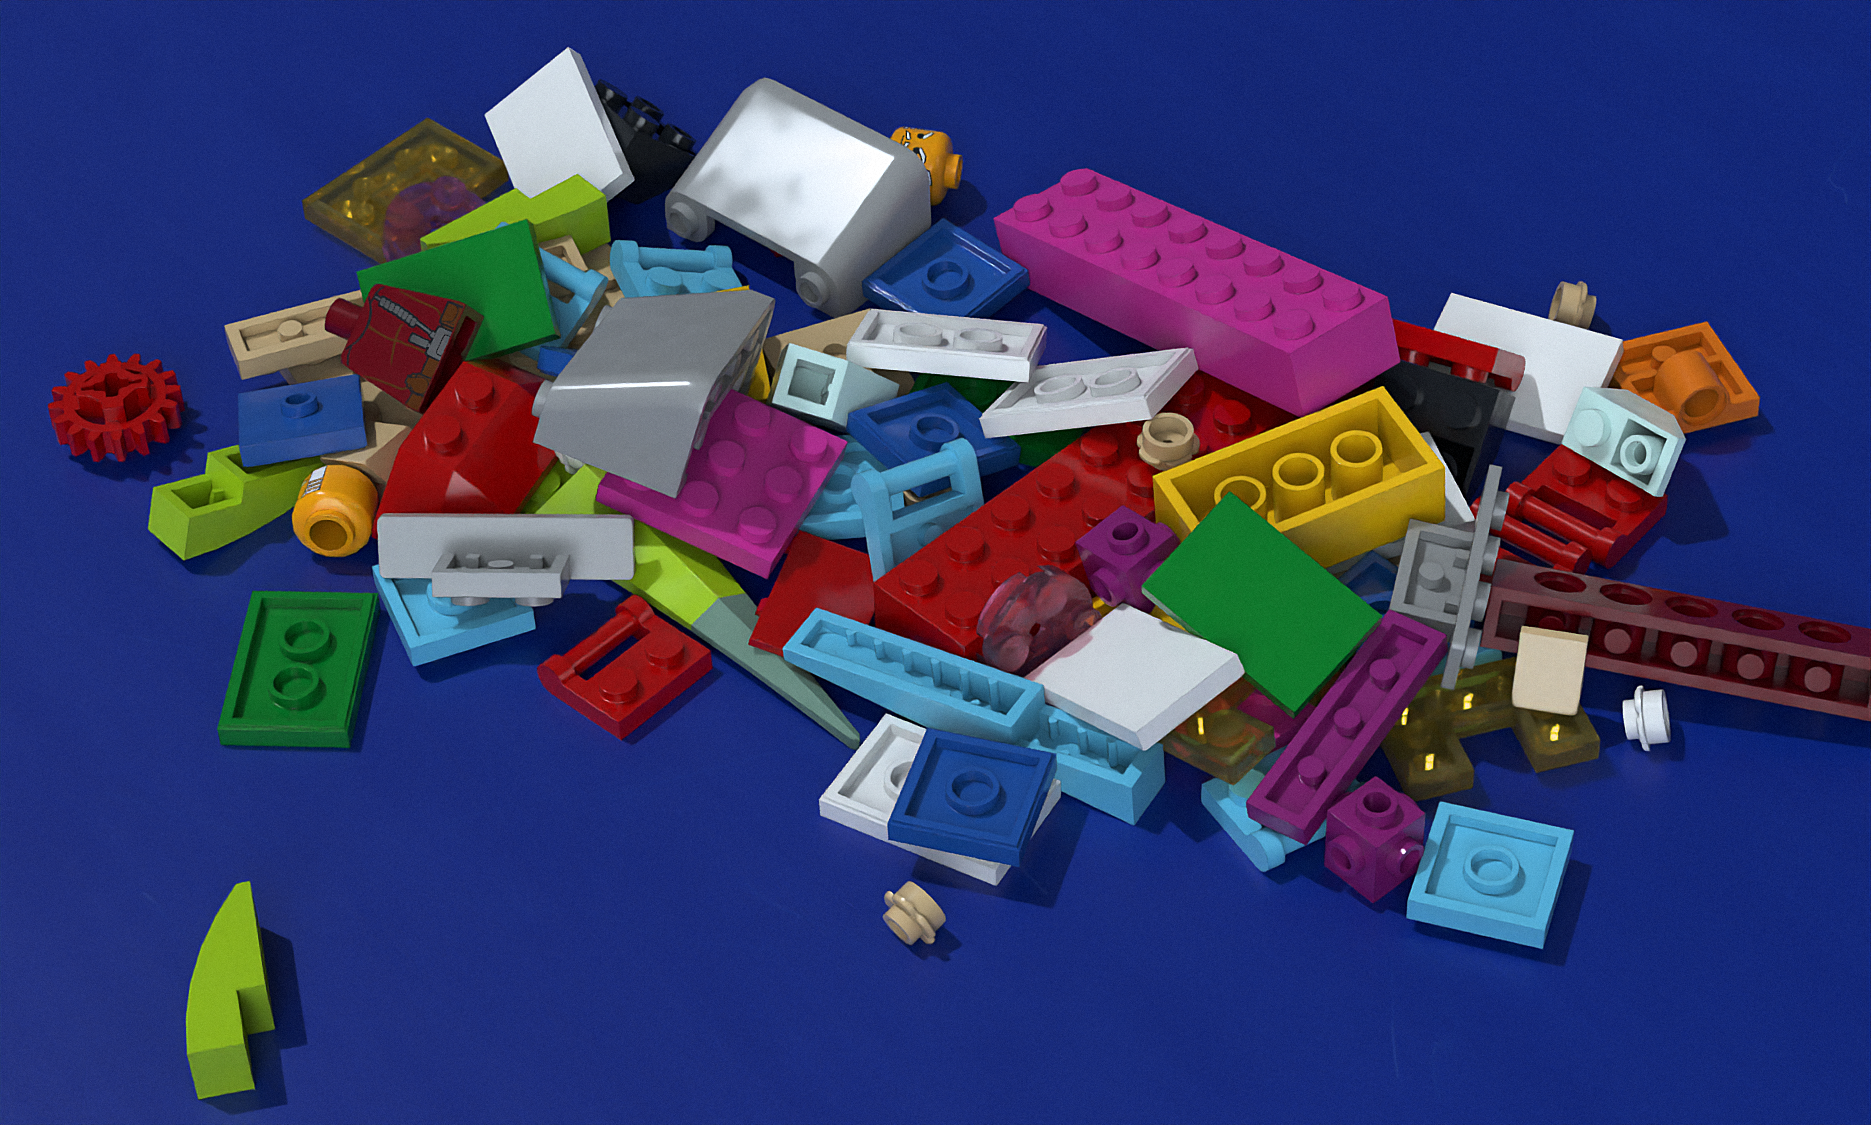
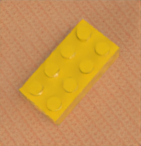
[1153,386,1445,569]

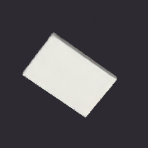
[485,47,635,202]
[1418,293,1624,445]
[846,309,1047,383]
[979,347,1199,438]
[1024,603,1245,751]
[819,713,1061,886]

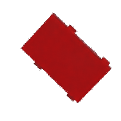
[748,530,875,657]

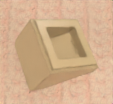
[320,421,412,484]
[1511,626,1589,716]

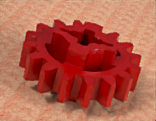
[48,353,185,462]

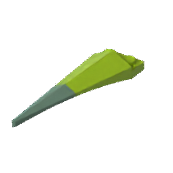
[520,459,860,750]

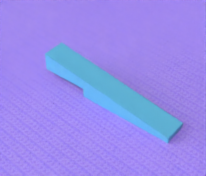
[782,608,1165,825]

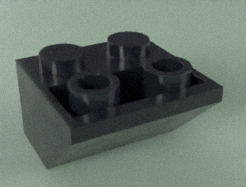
[594,79,698,205]
[1372,360,1516,504]

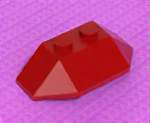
[371,359,559,540]

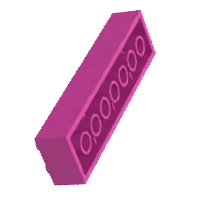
[993,168,1401,418]

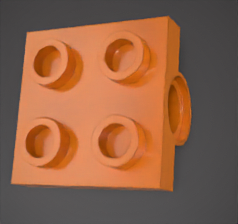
[1608,321,1760,434]

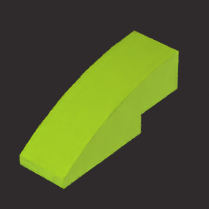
[420,174,611,255]
[148,444,326,560]
[186,881,275,1100]

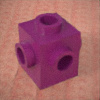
[1075,505,1181,614]
[1324,776,1426,903]

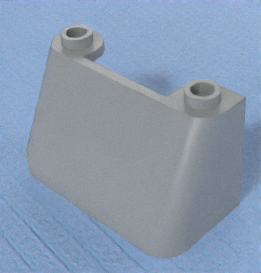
[665,78,931,318]
[531,290,776,498]

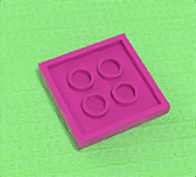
[595,389,848,579]

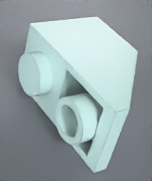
[766,343,900,435]
[1561,387,1686,497]

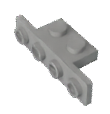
[1389,464,1510,690]
[377,513,636,607]

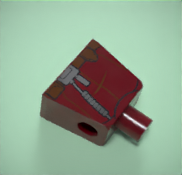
[324,284,484,416]

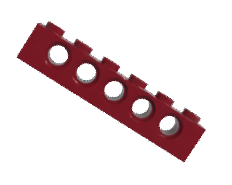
[1480,559,1871,721]

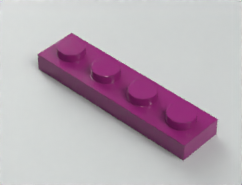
[1246,609,1448,845]

